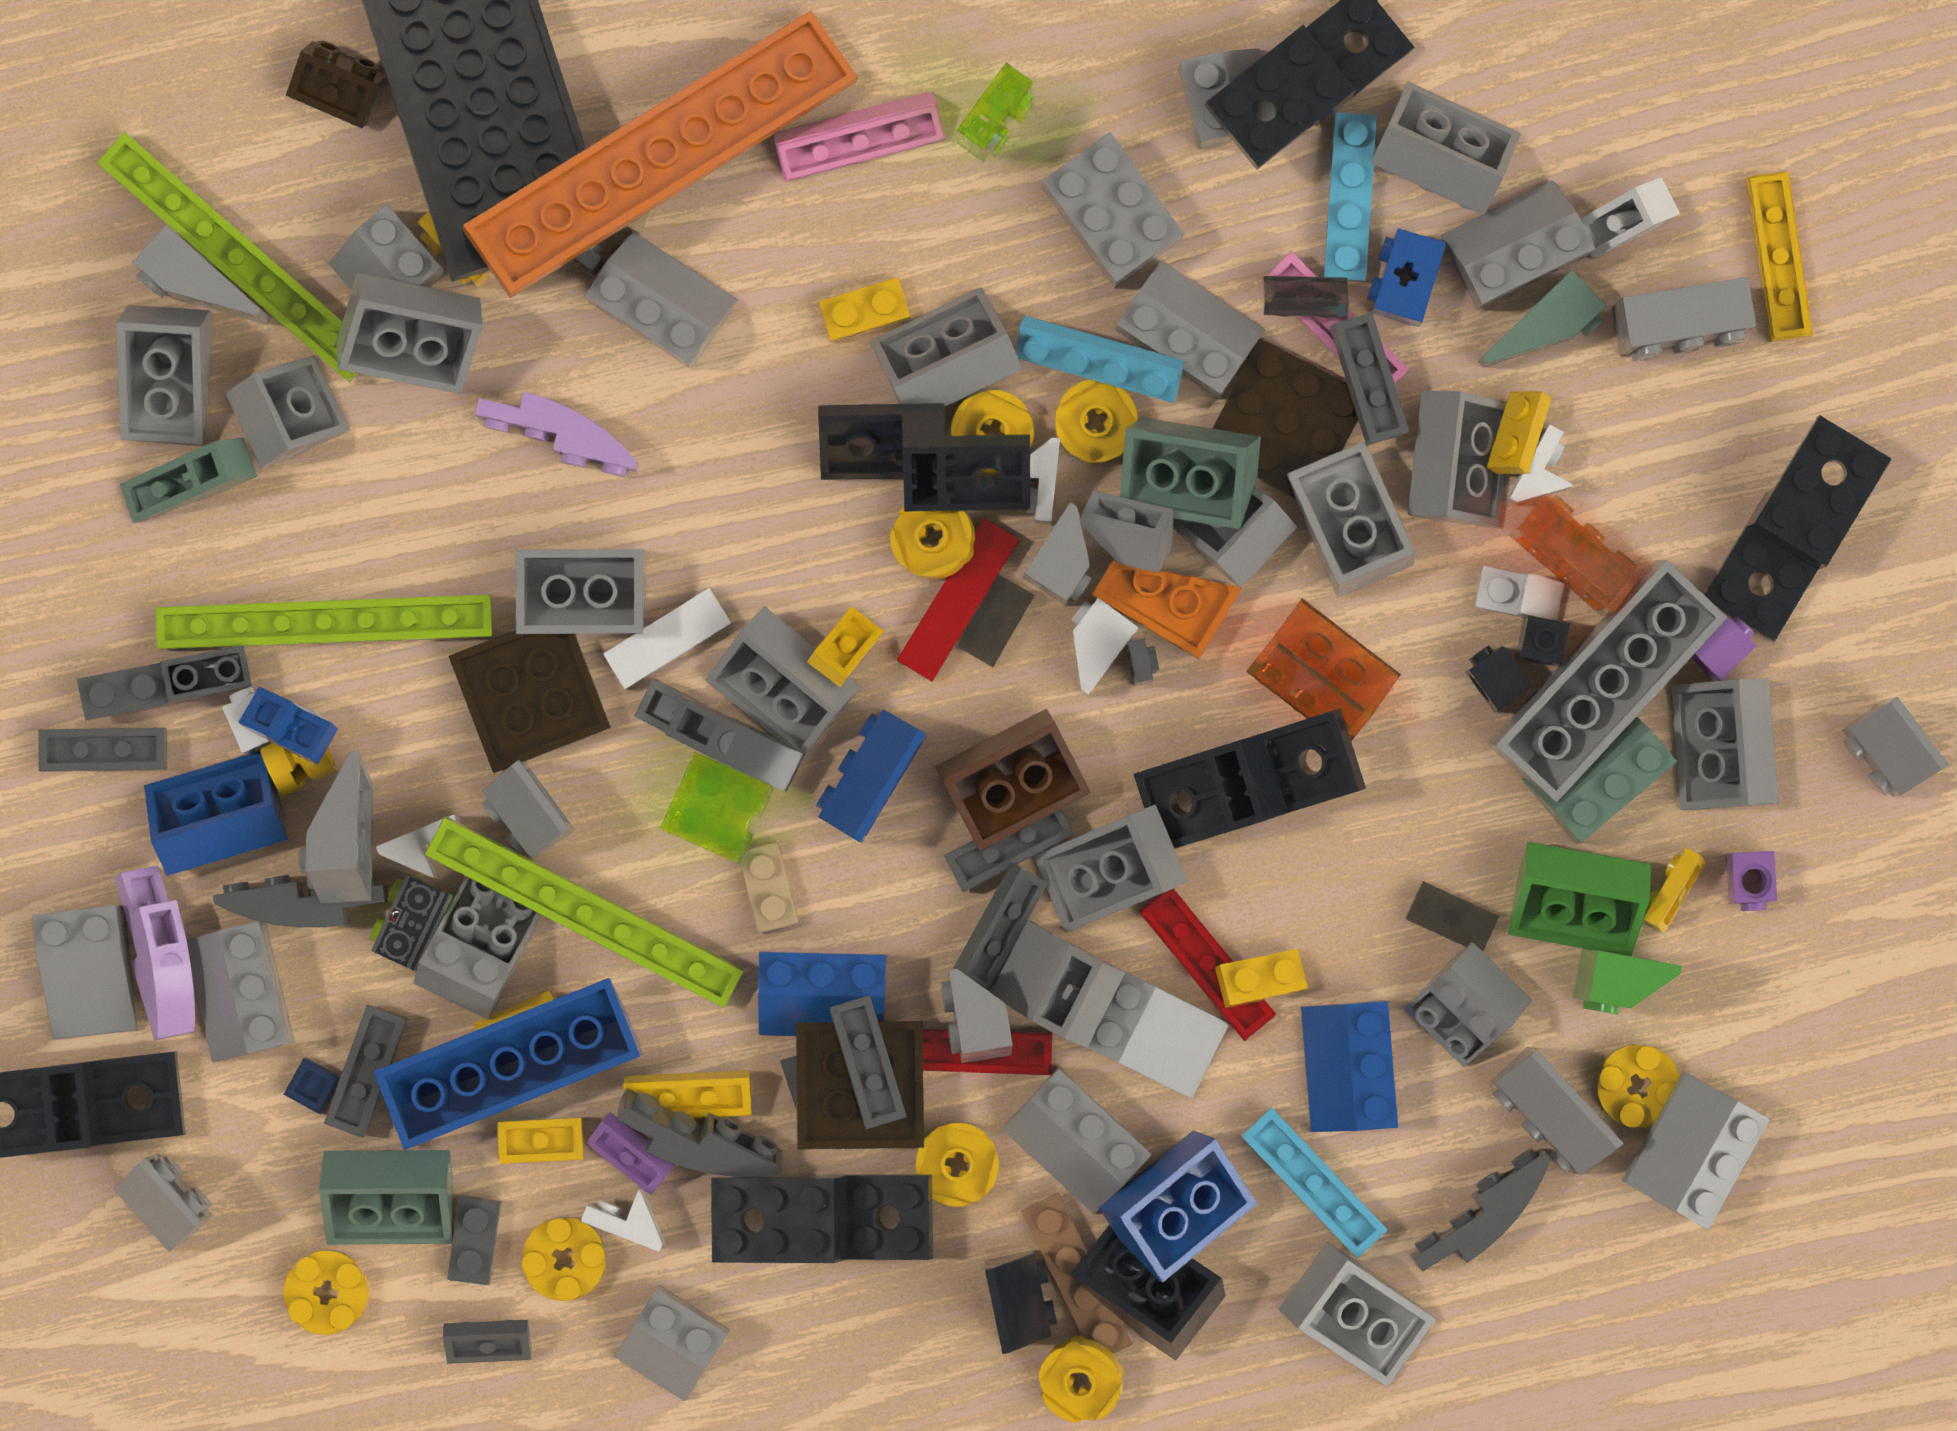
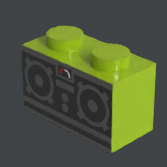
[369,874,455,972]

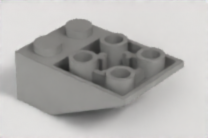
[413,876,541,1020]
[989,920,1126,1048]

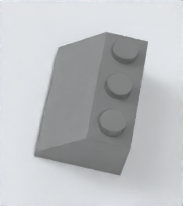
[1371,82,1521,215]
[1441,180,1595,310]
[584,232,738,370]
[1115,260,1265,399]
[869,287,1022,406]
[1408,391,1507,528]
[516,549,646,634]
[705,606,861,755]
[1671,678,1779,811]
[186,921,295,1063]
[1491,1047,1624,1175]
[1001,1067,1152,1214]
[1622,1071,1770,1230]

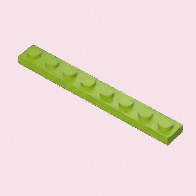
[97,132,358,383]
[155,594,493,650]
[425,816,744,1008]

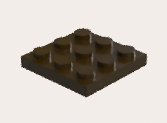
[1212,338,1358,500]
[448,630,611,773]
[796,1021,924,1150]

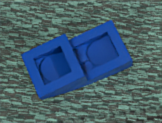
[238,687,338,765]

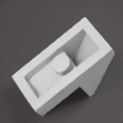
[1506,424,1573,505]
[1027,438,1060,525]
[1474,566,1564,621]
[376,815,461,878]
[581,1187,665,1252]

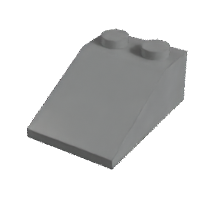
[132,224,272,325]
[116,305,212,445]
[1287,442,1415,598]
[299,751,373,903]
[1034,804,1188,933]
[32,905,138,1040]
[1088,972,1229,1098]
[1278,1242,1436,1387]

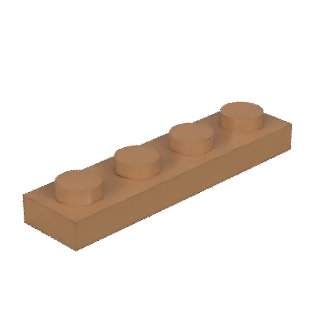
[1021,1192,1133,1354]

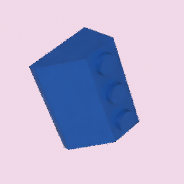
[816,709,927,843]
[144,751,288,876]
[758,951,886,1036]
[1301,1000,1398,1132]
[1099,1130,1257,1282]

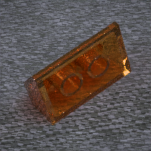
[1508,494,1640,617]
[1246,598,1401,741]

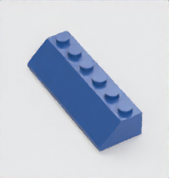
[373,978,644,1150]

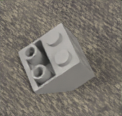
[1404,942,1532,1067]
[941,969,1013,1063]
[114,1153,214,1252]

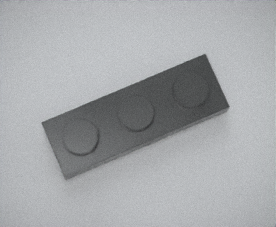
[1329,313,1410,446]
[38,728,167,772]
[944,809,1074,892]
[953,862,1048,991]
[828,995,907,1129]
[324,1004,408,1138]

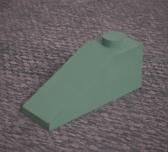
[1478,270,1607,367]
[120,437,257,523]

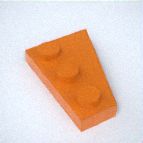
[1092,559,1242,660]

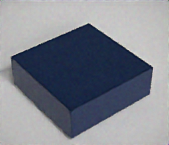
[283,1057,341,1115]

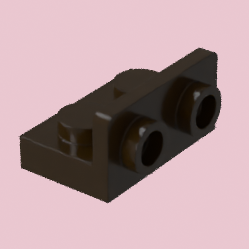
[286,41,386,129]

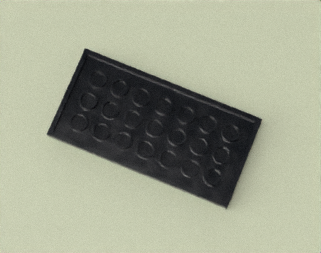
[362,0,613,282]

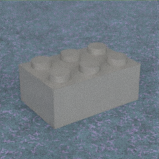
[1042,132,1184,288]
[336,273,483,394]
[1612,277,1756,361]

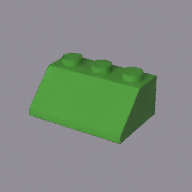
[1508,841,1651,956]
[1573,949,1682,1015]

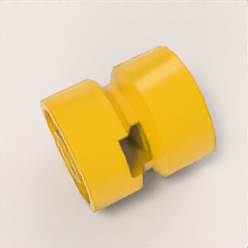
[260,743,337,797]

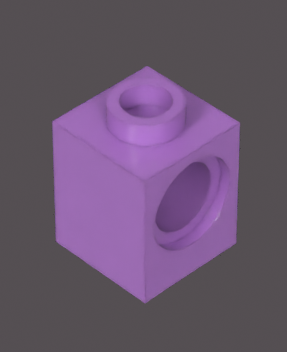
[1691,615,1757,681]
[1726,851,1777,911]

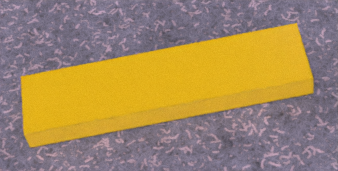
[1745,171,1813,343]

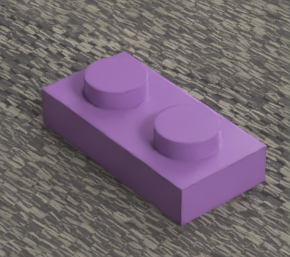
[586,1112,675,1195]

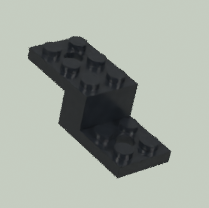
[1204,0,1414,170]
[818,403,1030,512]
[1704,415,1892,642]
[1133,708,1366,849]
[0,1051,186,1158]
[711,1174,933,1263]

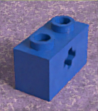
[1367,228,1446,327]

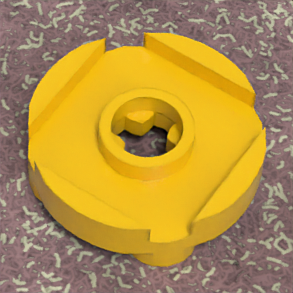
[1055,380,1138,464]
[951,390,1034,474]
[890,506,975,580]
[1596,1044,1680,1128]
[915,1122,999,1207]
[521,1217,606,1301]
[283,1249,369,1335]
[1039,1336,1124,1423]

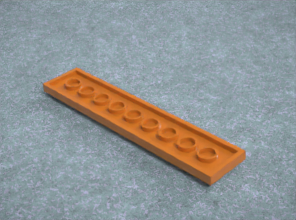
[463,10,858,298]

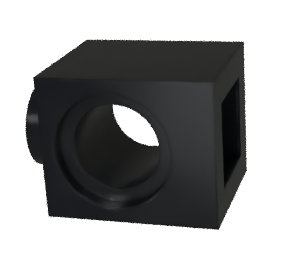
[1515,615,1570,667]
[1465,645,1533,712]

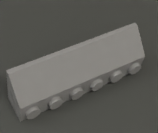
[1487,560,1728,802]

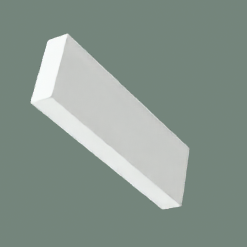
[603,588,732,690]

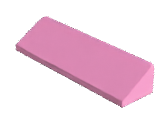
[773,92,946,182]

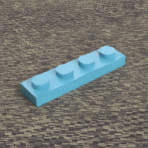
[1323,112,1377,283]
[1016,316,1184,403]
[1241,1107,1388,1259]

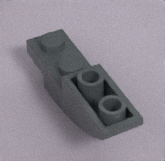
[77,645,252,721]
[634,679,805,792]
[213,875,388,927]
[617,1088,782,1177]
[1410,1148,1551,1272]

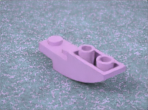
[475,392,639,477]
[114,866,195,1041]

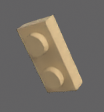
[737,842,799,933]

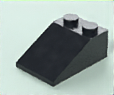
[1070,1224,1226,1361]
[984,1250,1057,1354]

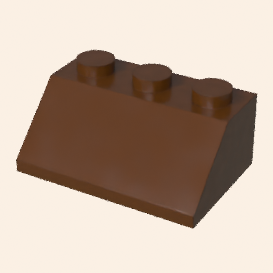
[935,708,1091,851]

